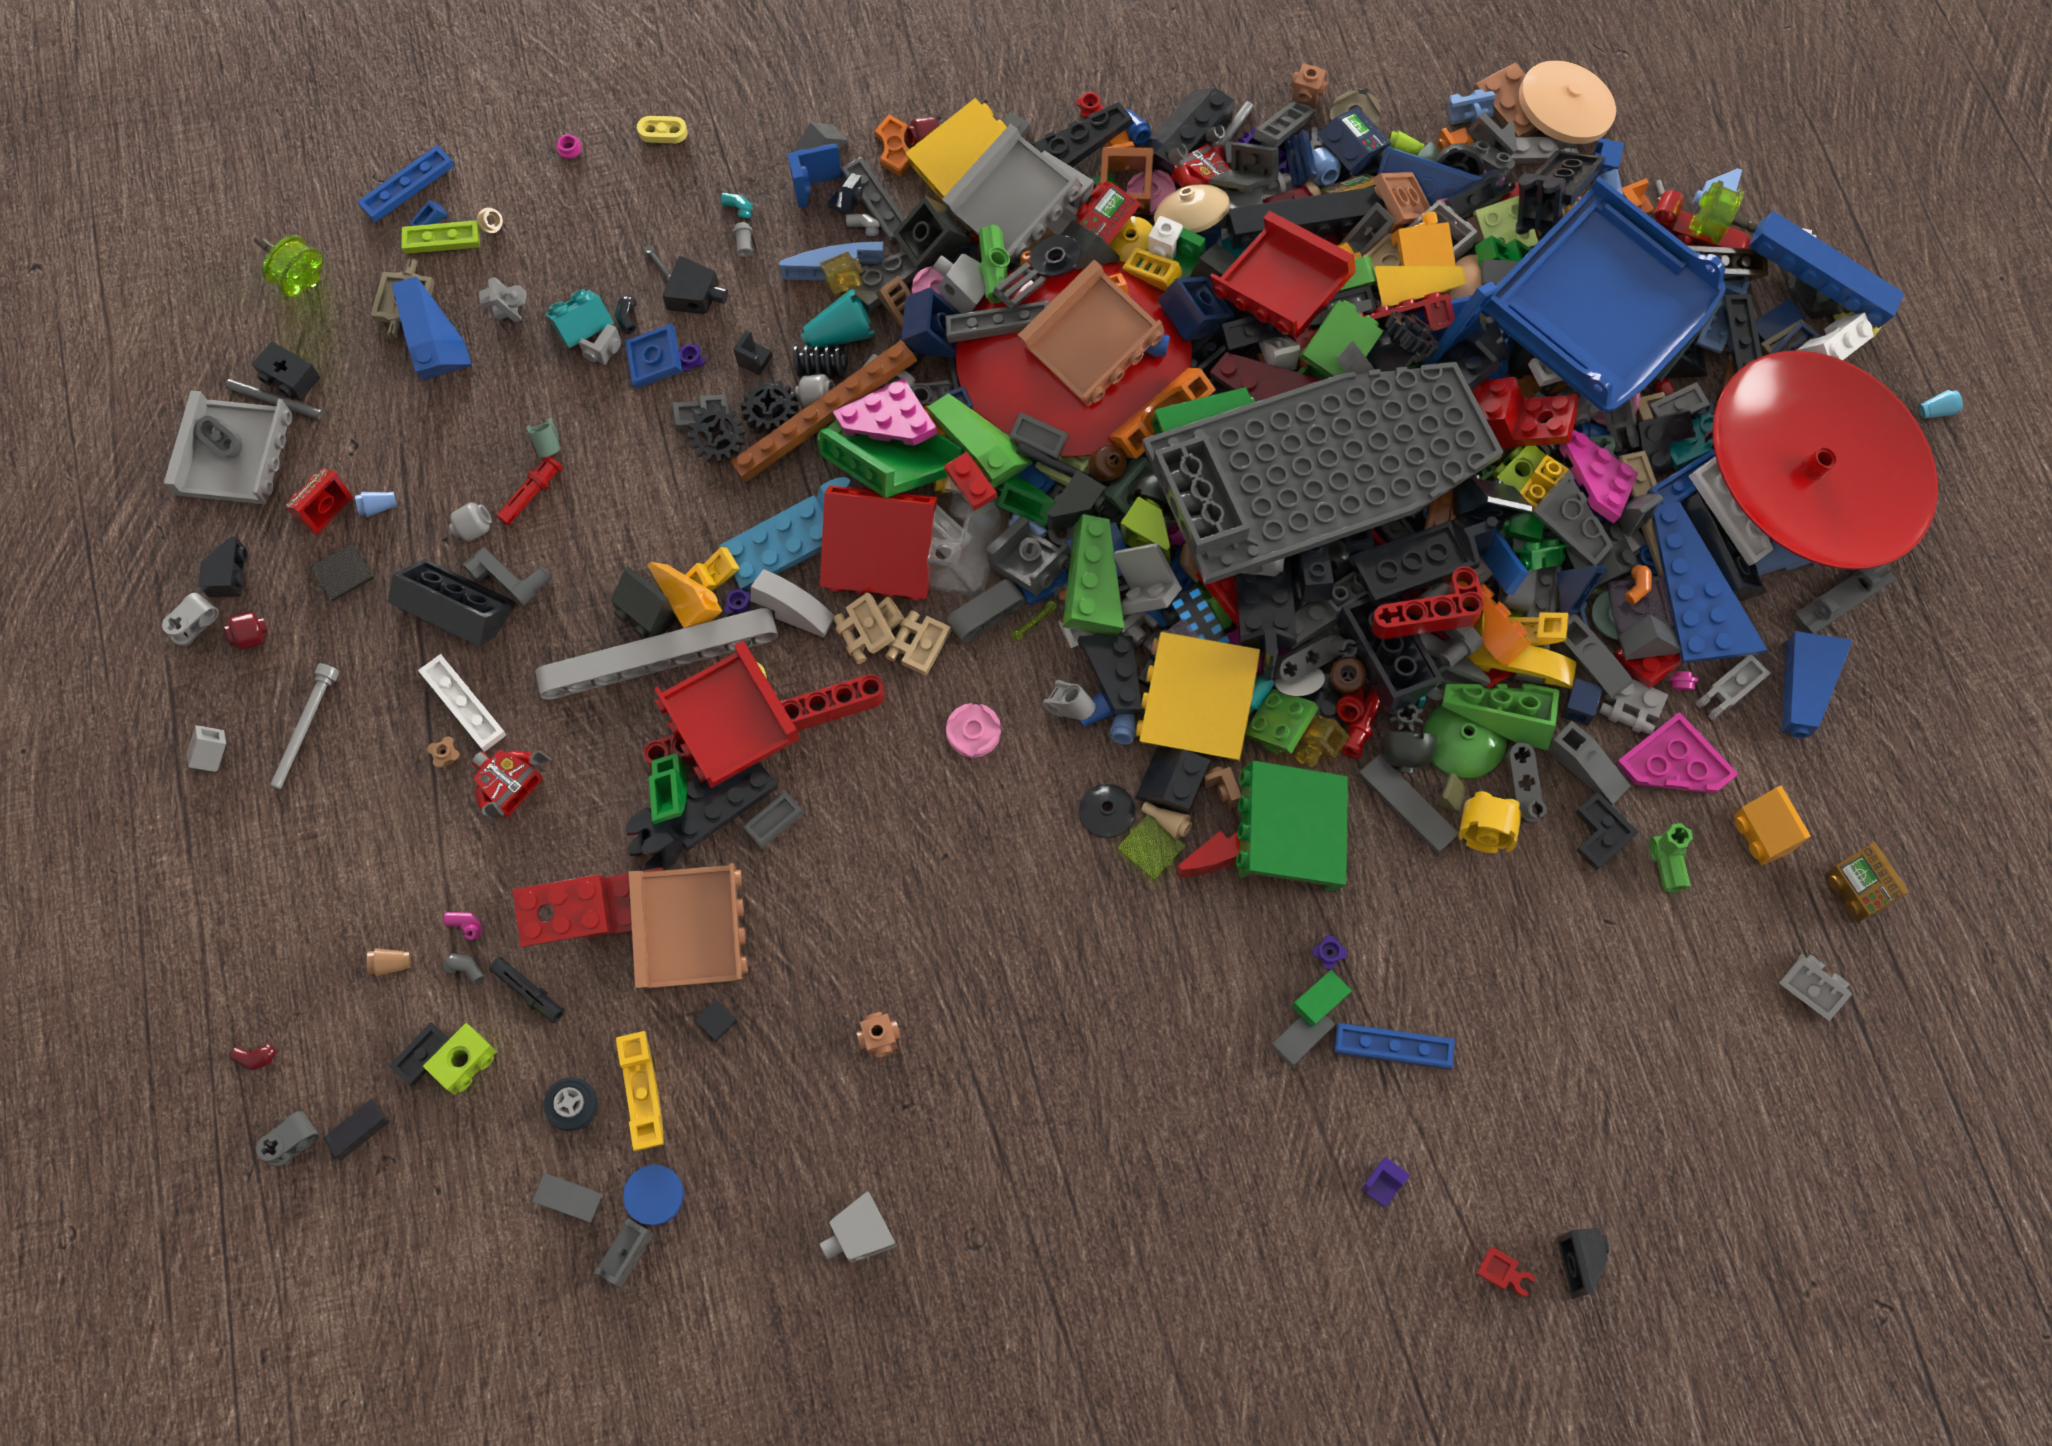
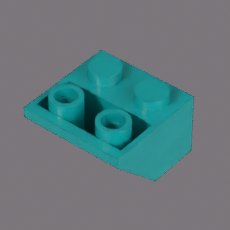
[545,289,614,348]

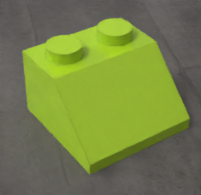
[1121,496,1170,564]

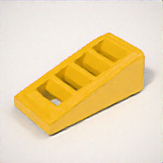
[1122,247,1183,291]

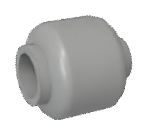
[795,374,835,408]
[449,502,492,542]

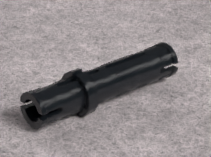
[489,957,565,1024]

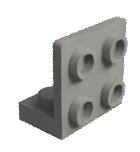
[1113,543,1182,615]

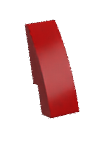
[1176,830,1240,878]

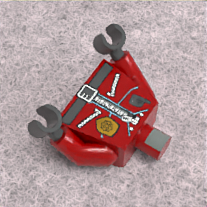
[1168,125,1233,192]
[472,750,552,824]

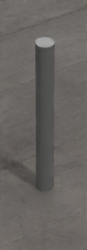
[225,379,323,420]

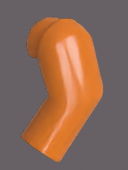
[1624,565,1652,605]

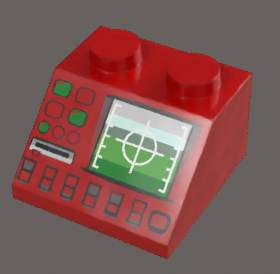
[1074,181,1141,245]

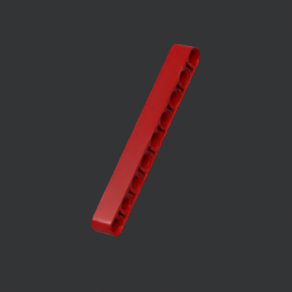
[643,674,885,770]

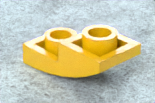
[1520,454,1569,511]

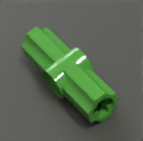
[978,224,1010,303]

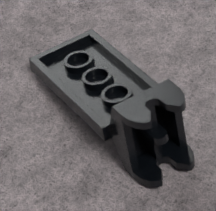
[1515,150,1605,238]
[626,762,778,871]

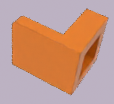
[1622,179,1654,214]

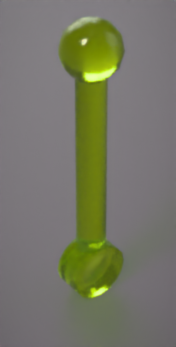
[1012,601,1057,640]

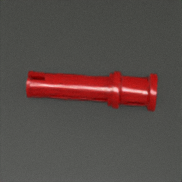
[496,456,563,526]
[1338,688,1382,759]

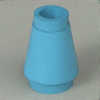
[1918,390,1963,419]

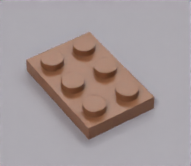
[1474,62,1539,137]
[1372,172,1431,224]

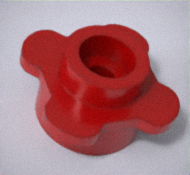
[1076,92,1104,118]

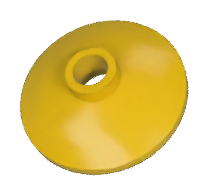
[1109,216,1153,263]

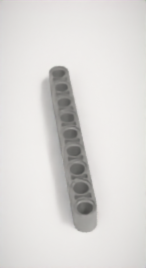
[535,608,778,700]

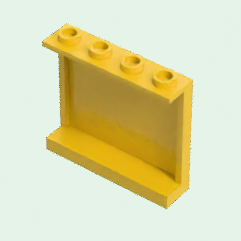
[905,98,1007,232]
[1136,632,1261,762]

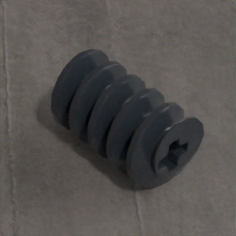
[793,344,848,379]

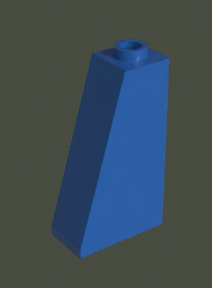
[1782,631,1851,738]

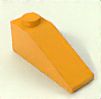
[647,562,722,628]

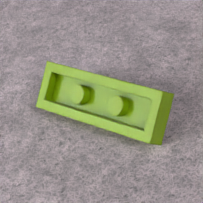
[402,220,480,254]

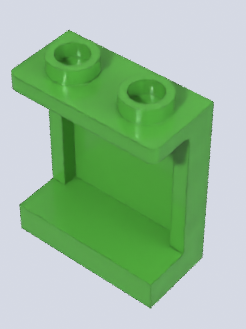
[1298,300,1383,378]

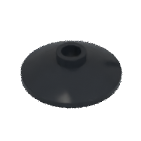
[1030,235,1081,277]
[1079,784,1135,838]

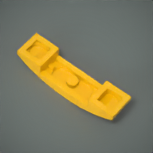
[1469,611,1569,646]
[1466,645,1576,689]
[616,1031,664,1152]

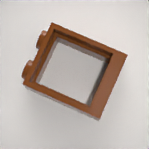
[1100,147,1153,215]

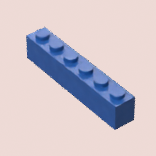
[1748,211,1904,328]

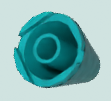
[801,289,876,350]

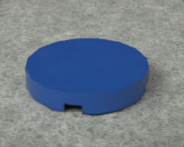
[623,1164,685,1226]

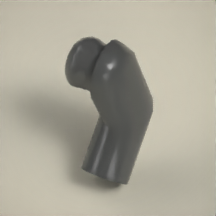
[442,953,485,985]

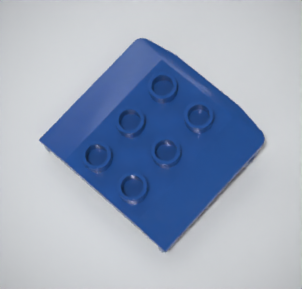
[1481,177,1725,413]

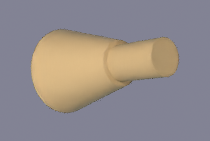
[1141,801,1192,840]

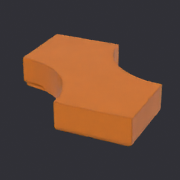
[874,114,910,177]

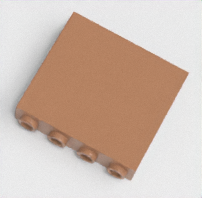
[1018,260,1164,407]
[629,863,748,989]

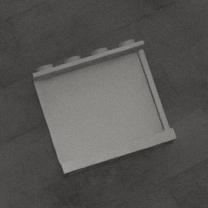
[942,124,1082,263]
[164,391,292,505]

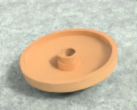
[1519,61,1616,144]

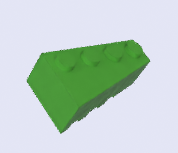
[1062,514,1124,636]

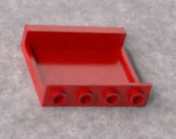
[1210,211,1356,339]
[820,485,937,601]
[654,640,800,788]

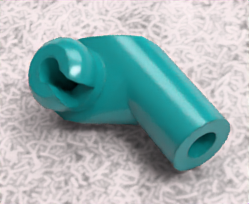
[721,193,753,218]

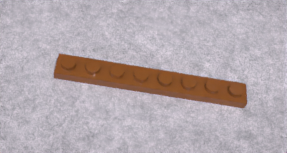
[730,340,917,482]

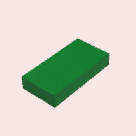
[1291,970,1352,1028]

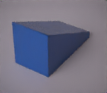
[409,200,449,226]

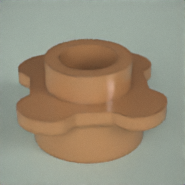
[427,736,460,768]

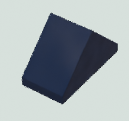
[1556,565,1608,614]

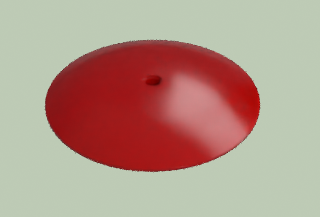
[956,261,1192,457]
[1712,351,1938,570]

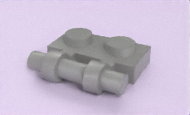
[1598,679,1668,735]

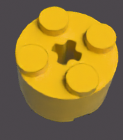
[1459,791,1522,854]

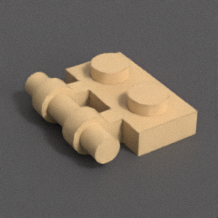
[833,593,895,664]
[885,610,951,676]

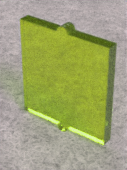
[1117,815,1185,880]

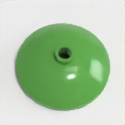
[1423,705,1507,779]

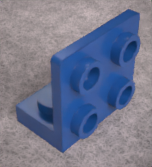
[787,144,842,208]

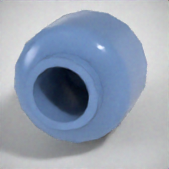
[1304,147,1341,186]

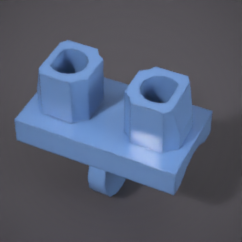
[1448,89,1495,125]

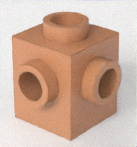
[1290,63,1328,108]
[857,1012,901,1058]

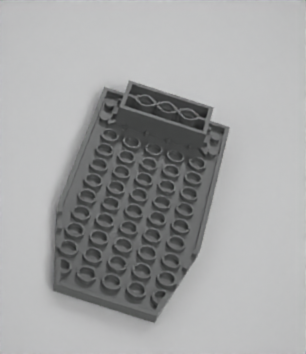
[1142,362,1503,585]

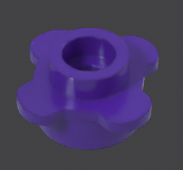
[679,344,705,372]
[724,589,751,615]
[1312,935,1347,970]

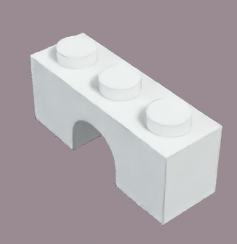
[1796,312,1874,360]

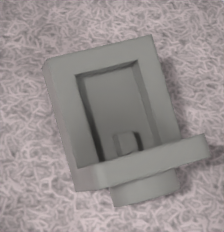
[578,324,621,365]

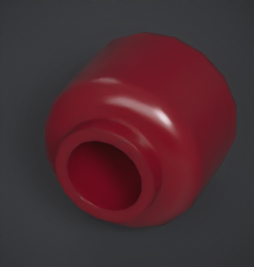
[906,116,941,147]
[223,611,268,650]

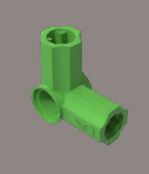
[1649,823,1693,893]

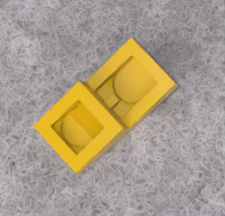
[685,547,740,591]

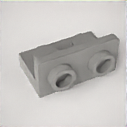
[1779,954,1852,1021]

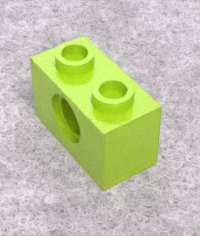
[1491,446,1546,492]
[423,1023,497,1095]

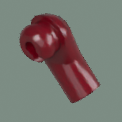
[230,1044,276,1070]

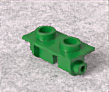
[1512,538,1569,571]

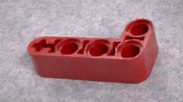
[1652,190,1751,249]
[1371,566,1484,639]

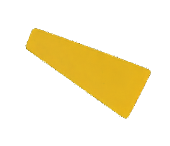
[1375,266,1466,306]

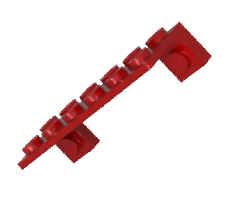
[1291,291,1455,367]

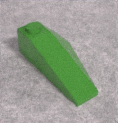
[1442,684,1559,750]

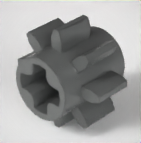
[1389,703,1423,733]

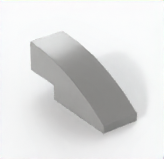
[751,569,835,638]

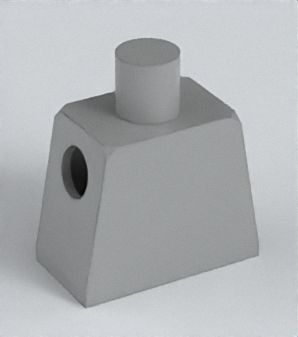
[932,254,985,314]
[820,1191,897,1263]

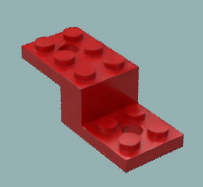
[1472,377,1580,448]
[512,868,664,947]

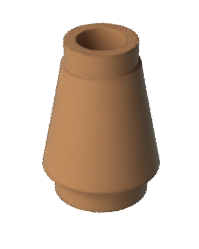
[367,948,411,977]

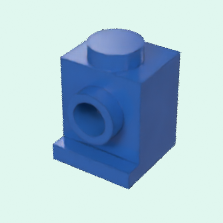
[1593,138,1624,176]

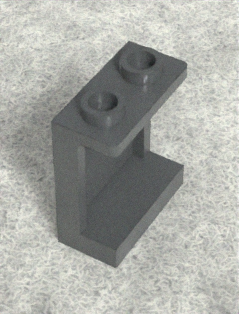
[985,516,1071,596]

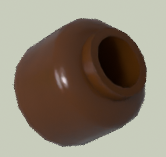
[1088,445,1127,483]
[1330,657,1367,694]

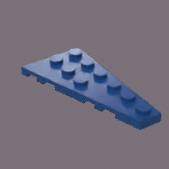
[1652,502,1768,664]

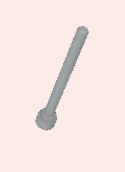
[270,663,339,789]

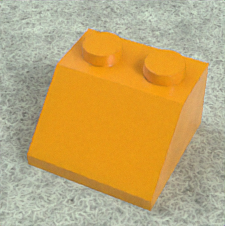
[1734,785,1810,866]

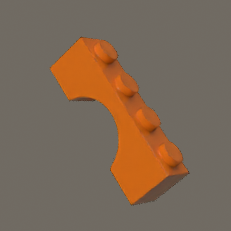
[1109,368,1216,459]
[1433,578,1531,666]

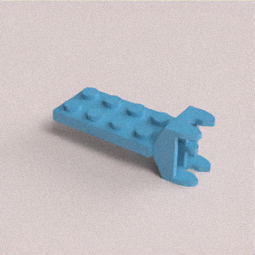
[720,477,852,591]

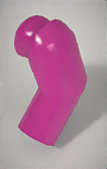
[444,912,482,940]

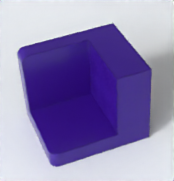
[1360,1157,1410,1207]

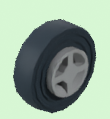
[543,1077,598,1132]

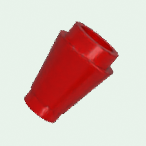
[1336,689,1364,722]

